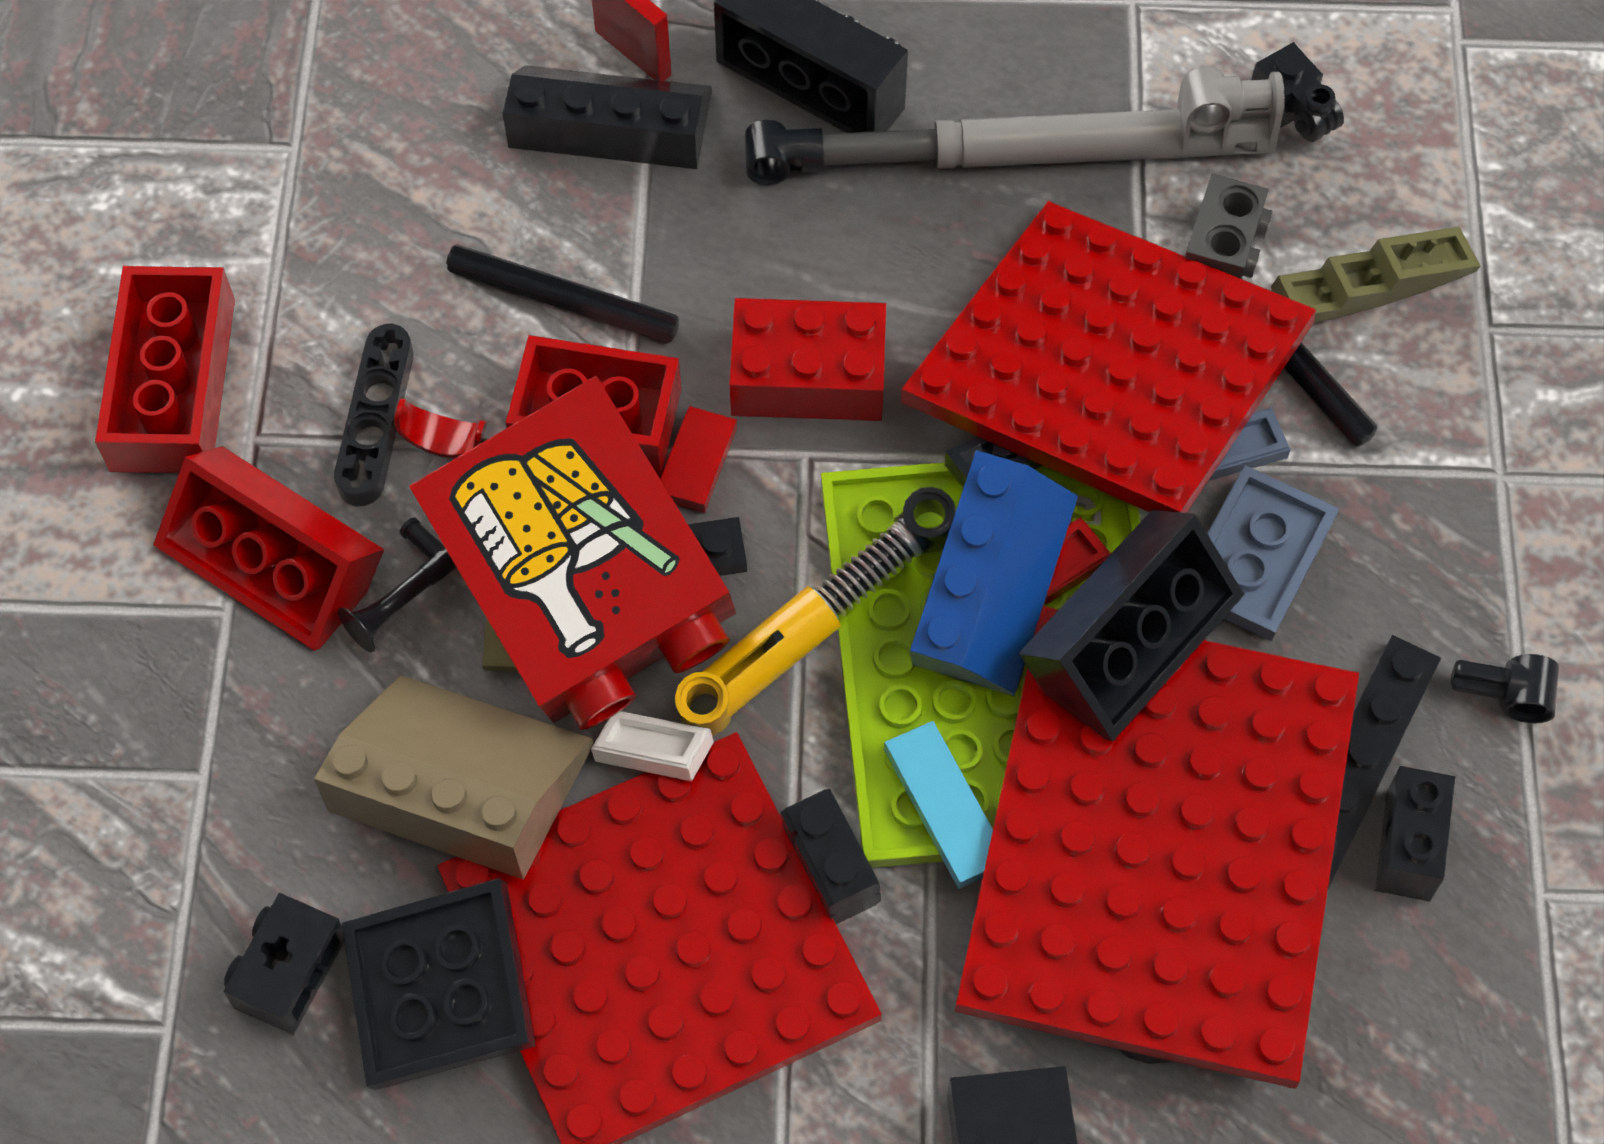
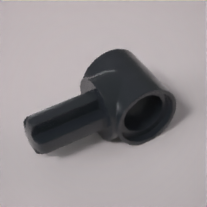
[1451,654,1559,724]

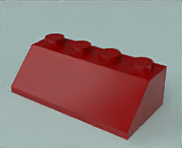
[153,446,384,651]

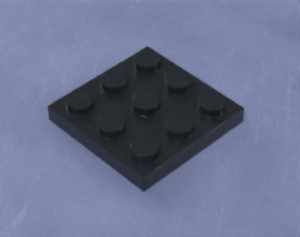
[342,878,536,1090]

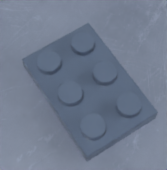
[1207,465,1339,641]

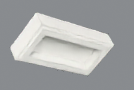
[591,711,714,781]

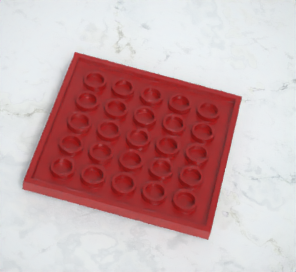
[901,201,1316,513]
[437,732,882,1144]

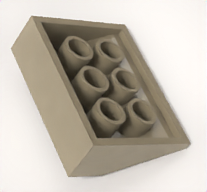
[314,675,594,880]

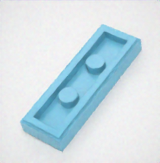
[884,721,993,889]

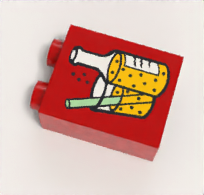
[409,376,736,730]

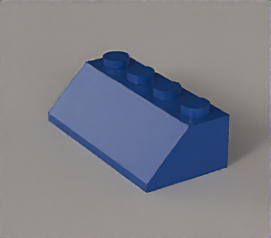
[910,450,1078,697]

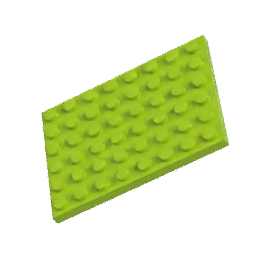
[821,462,1141,868]

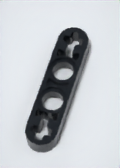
[334,324,413,506]

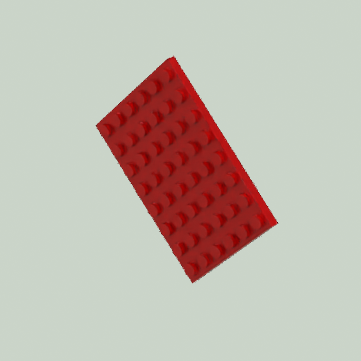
[954,606,1359,1089]

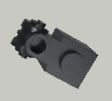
[1251,42,1344,142]

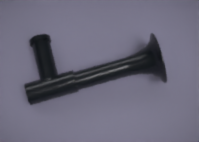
[338,517,457,653]

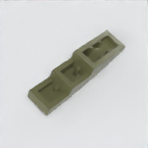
[1271,227,1481,323]

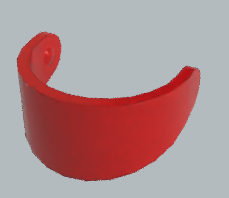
[394,398,487,458]

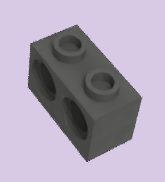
[1185,173,1273,279]

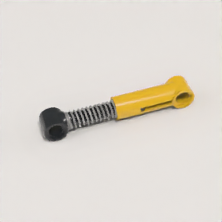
[675,487,956,736]

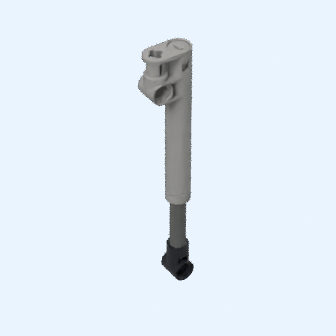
[744,66,1284,185]

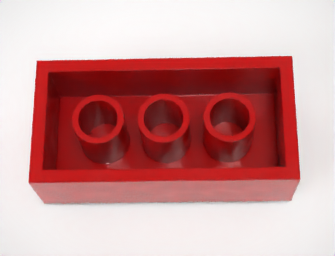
[95,266,235,473]

